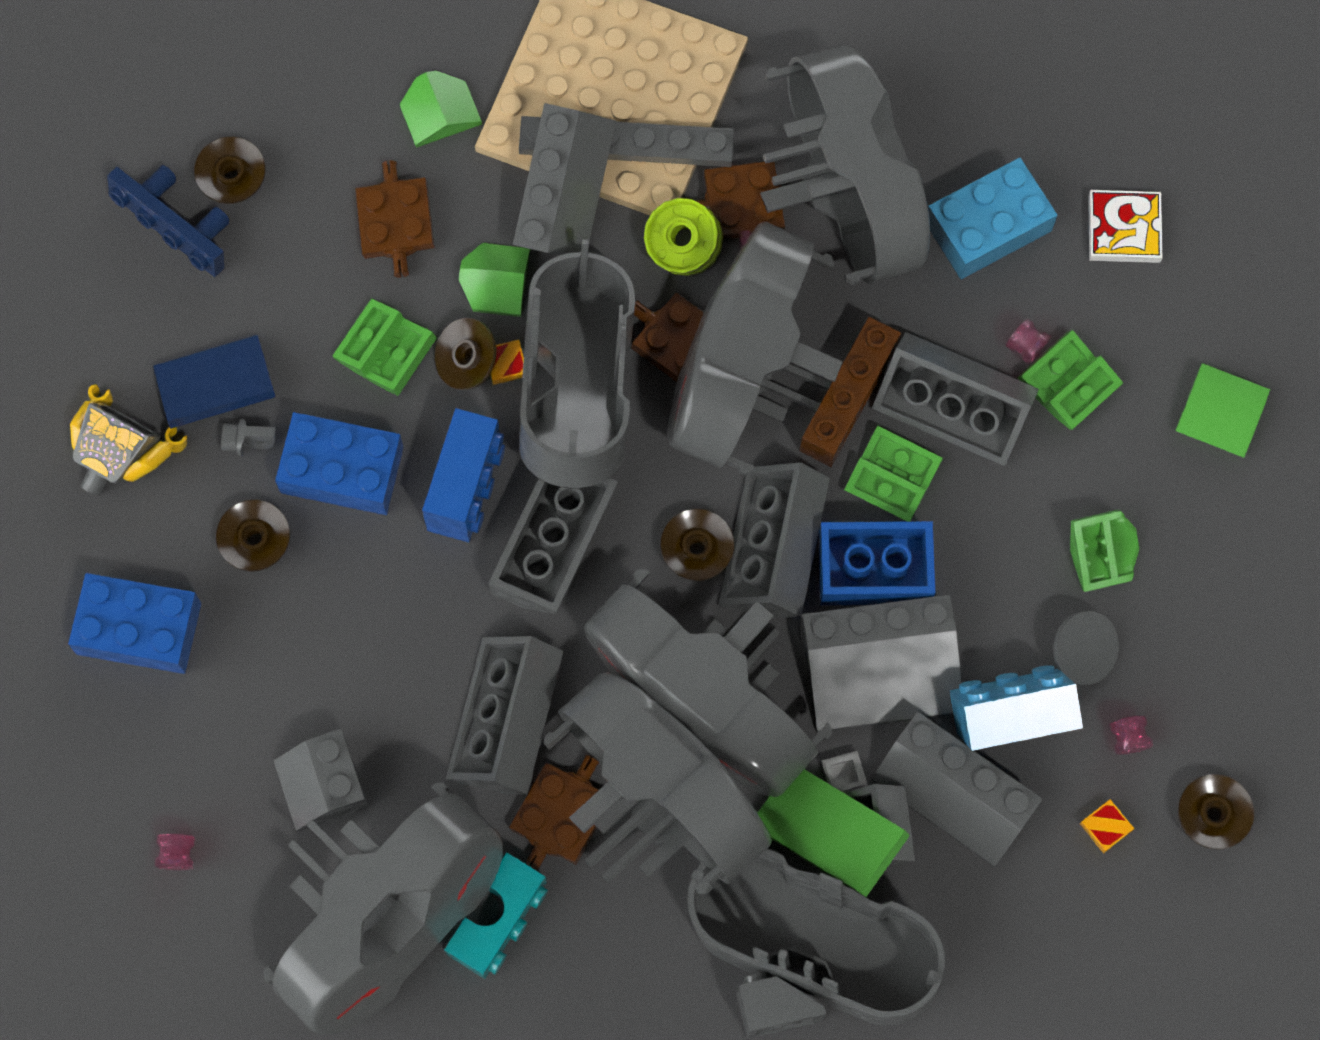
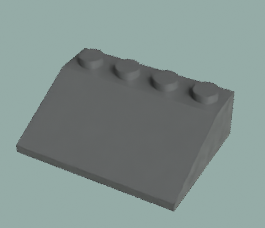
[800,595,962,732]

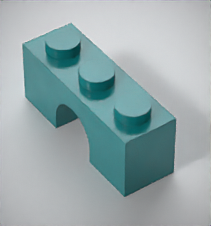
[444,853,548,979]

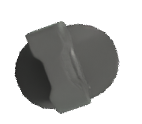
[221,418,276,456]

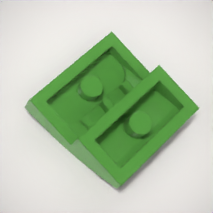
[333,298,437,396]
[1017,330,1123,430]
[1175,363,1270,458]
[844,425,943,522]

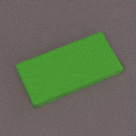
[758,769,910,897]

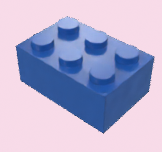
[422,408,505,543]
[275,412,404,515]
[819,521,935,605]
[68,573,202,674]

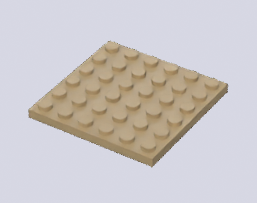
[475,0,748,215]

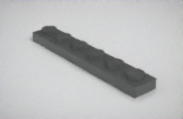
[519,116,734,167]

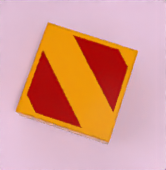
[490,340,524,385]
[1080,799,1134,854]

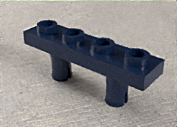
[107,165,229,277]

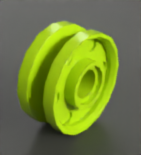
[644,198,723,276]

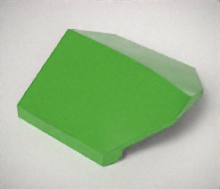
[400,70,482,148]
[459,243,530,317]
[1070,509,1139,592]

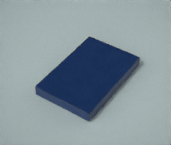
[153,335,276,429]

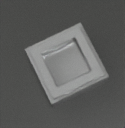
[821,751,868,793]

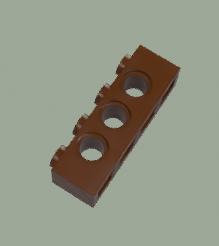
[799,317,901,468]

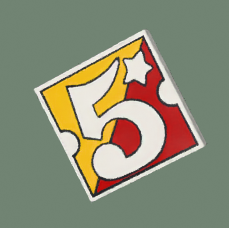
[1088,190,1162,263]

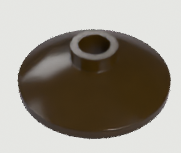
[194,136,266,204]
[435,318,496,390]
[216,500,290,572]
[660,509,734,581]
[1178,774,1254,850]

